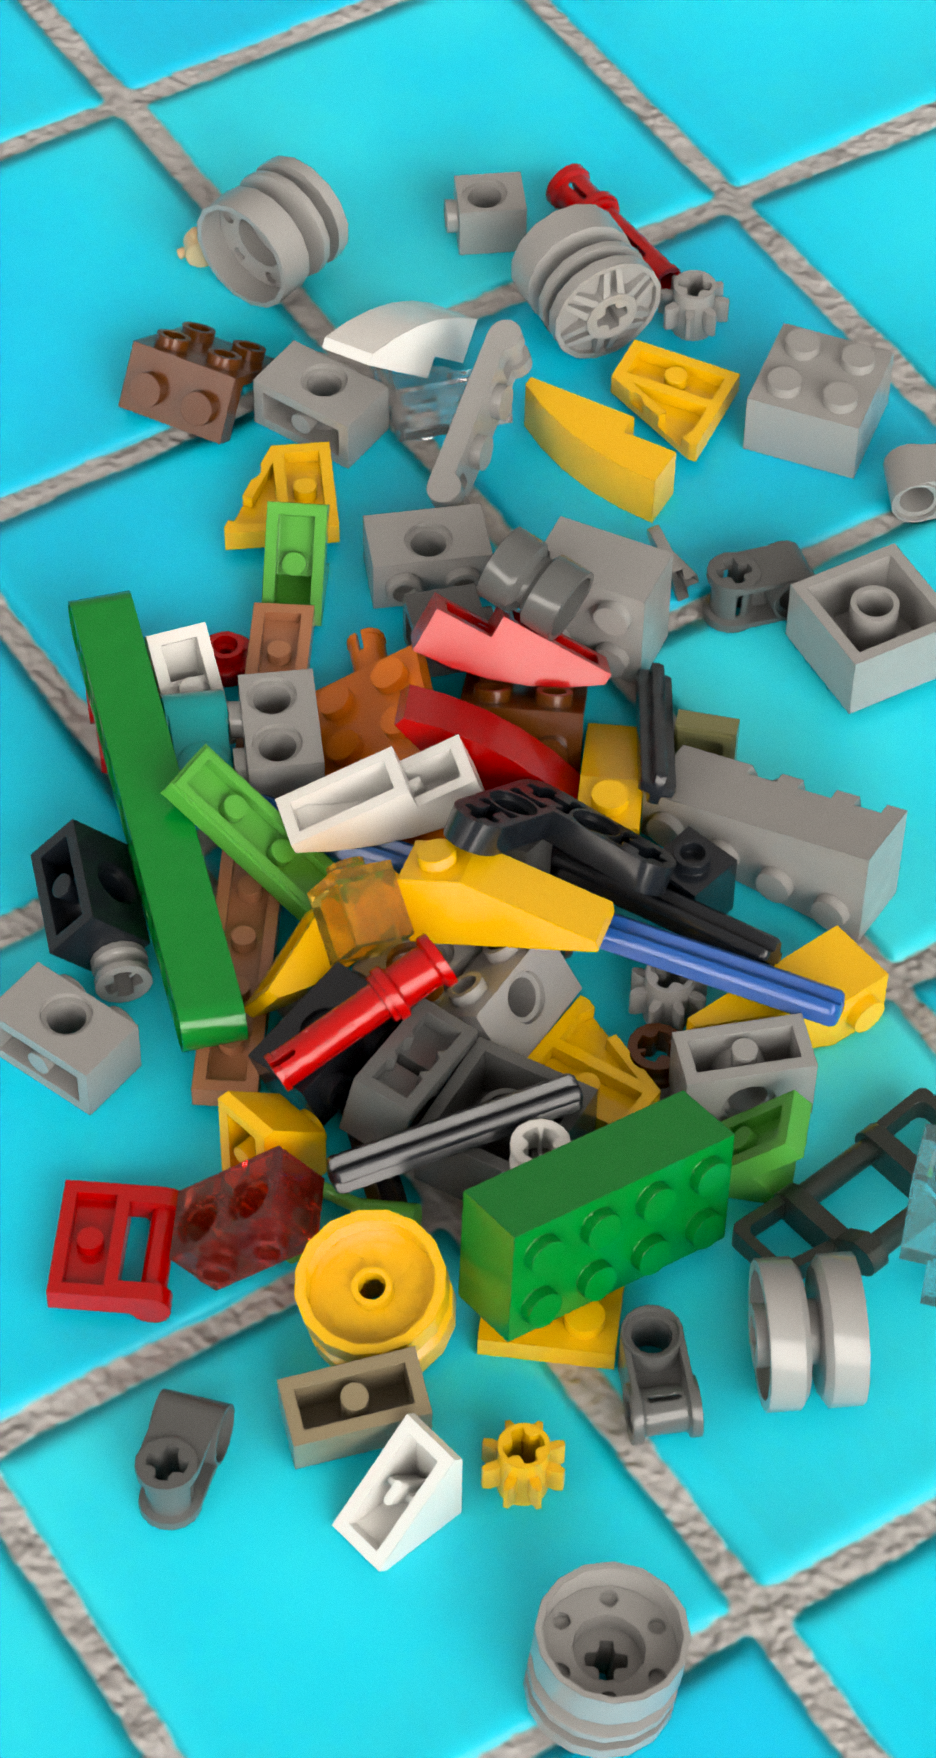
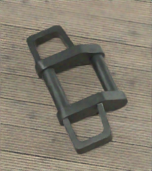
[732,1088,936,1279]

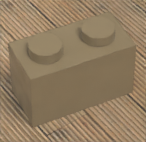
[277,1346,433,1469]

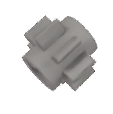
[658,270,729,341]
[629,965,707,1031]

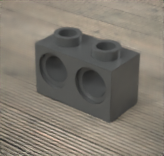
[339,998,479,1144]

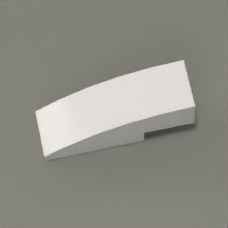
[322,300,477,379]
[275,734,485,853]

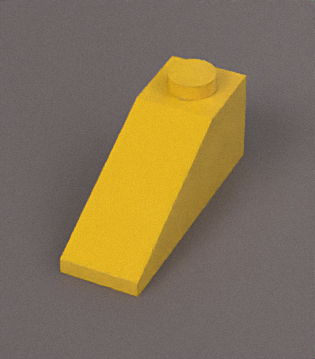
[578,723,644,835]
[397,839,615,952]
[686,925,889,1048]

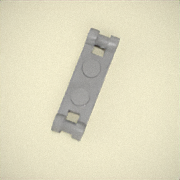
[426,320,533,508]

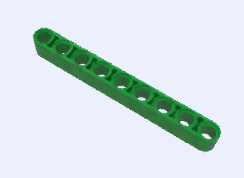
[68,590,248,1052]

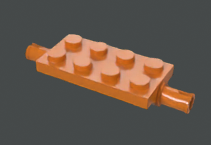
[315,627,446,920]

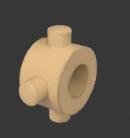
[177,227,209,268]

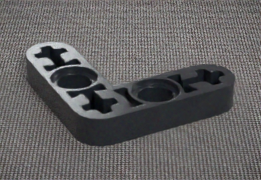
[443,779,677,896]

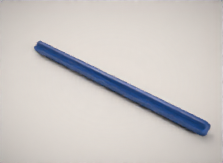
[261,794,845,1027]

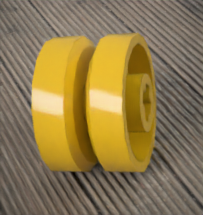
[294,1210,456,1373]

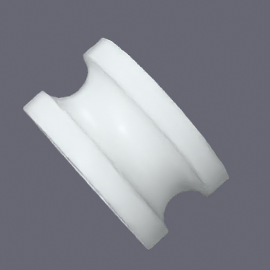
[509,1119,571,1169]

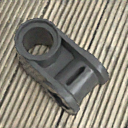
[702,540,815,633]
[618,1305,704,1446]
[135,1388,235,1530]

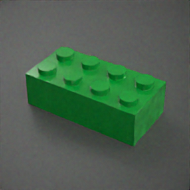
[458,1090,735,1342]

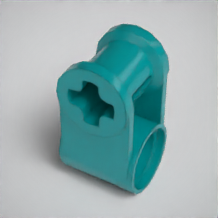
[159,689,233,770]

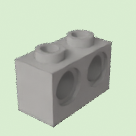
[227,668,325,798]

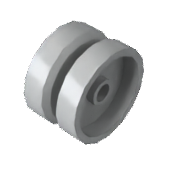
[748,1251,870,1413]

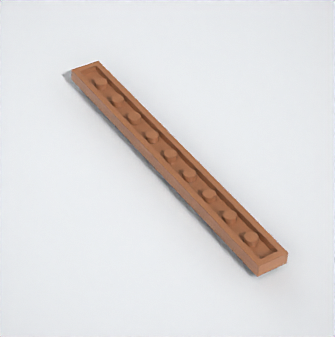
[191,602,315,1106]

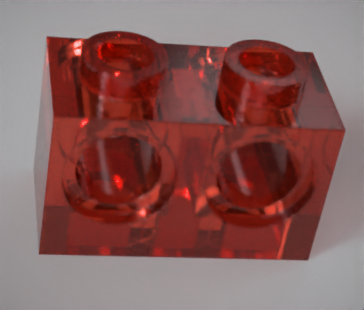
[169,1146,325,1291]

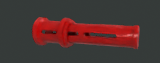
[545,163,681,289]
[263,933,458,1092]

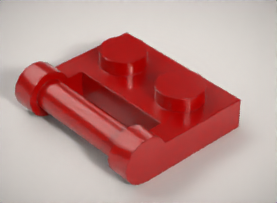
[46,1180,188,1323]

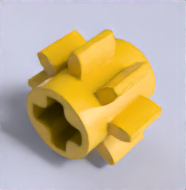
[481,1419,565,1510]

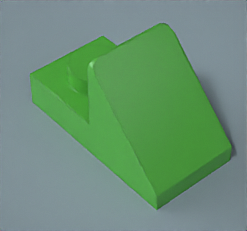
[262,501,330,626]
[720,1090,812,1203]

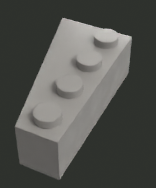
[641,745,908,942]

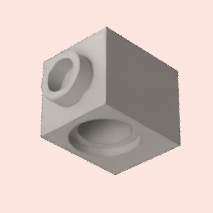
[444,172,527,255]

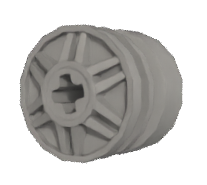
[197,155,348,308]
[511,204,661,358]
[523,1561,691,1758]

